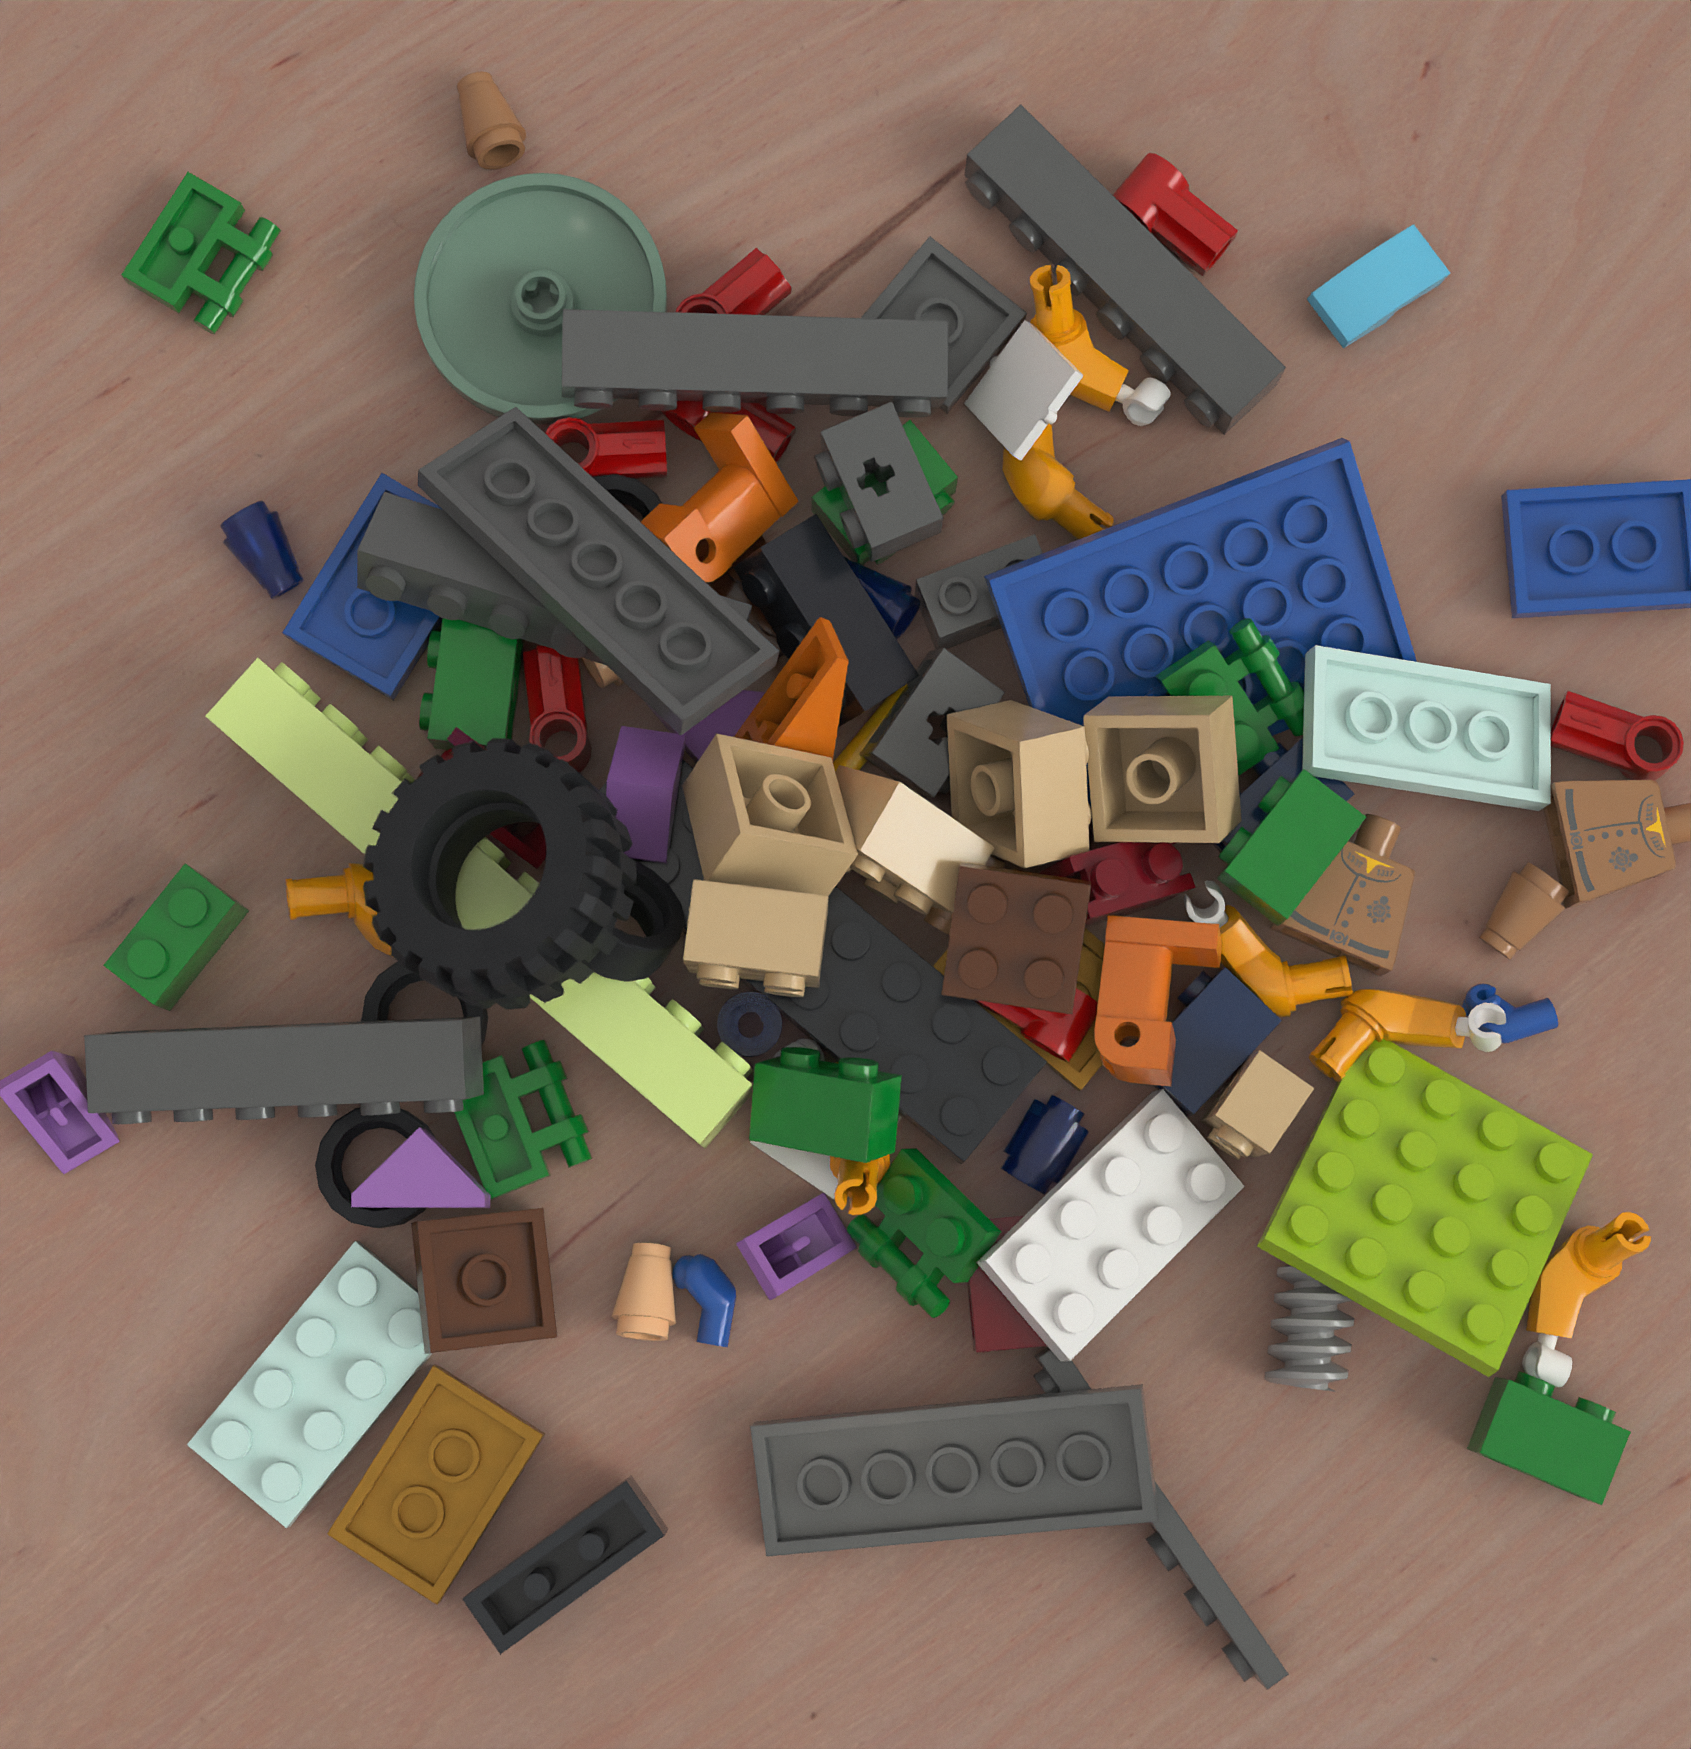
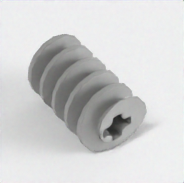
[1264,1265,1355,1392]

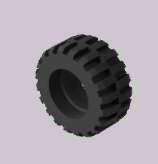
[363,738,636,1010]

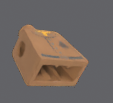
[1543,780,1691,909]
[1269,814,1415,977]

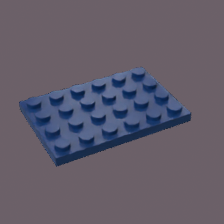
[984,438,1417,807]

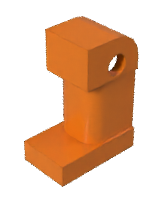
[641,412,799,582]
[1094,915,1222,1087]

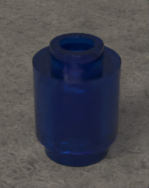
[1000,1095,1089,1195]

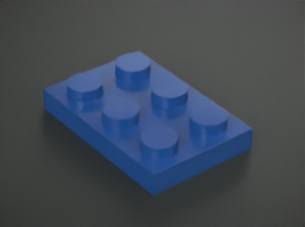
[282,473,443,700]
[1501,479,1691,619]

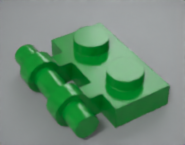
[121,172,281,335]
[1156,618,1304,776]
[454,1039,592,1200]
[847,1148,1002,1318]

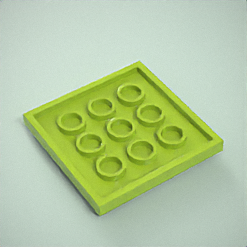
[1257,1039,1593,1377]

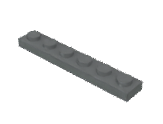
[1033,1347,1289,1690]

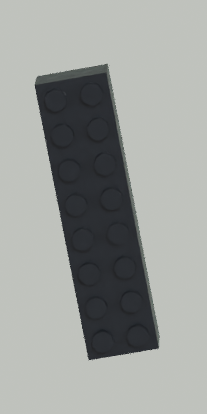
[600,760,1047,1164]

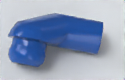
[1462,983,1558,1044]
[672,1254,736,1347]

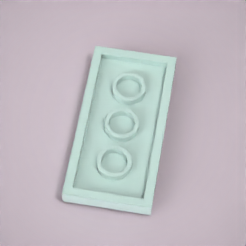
[1302,645,1551,811]
[187,1241,432,1528]

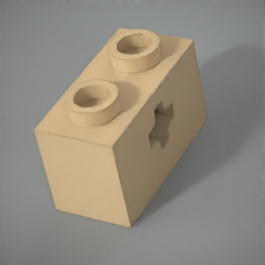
[1200,1050,1314,1160]

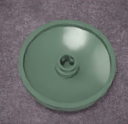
[414,173,668,425]

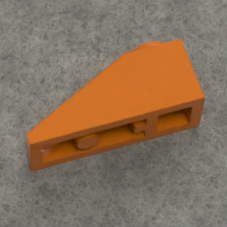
[734,617,849,762]

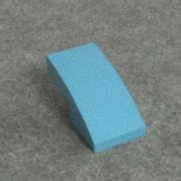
[1307,224,1451,348]

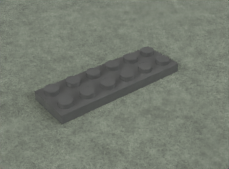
[418,407,779,736]
[750,1384,1159,1557]

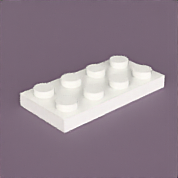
[977,1089,1245,1361]

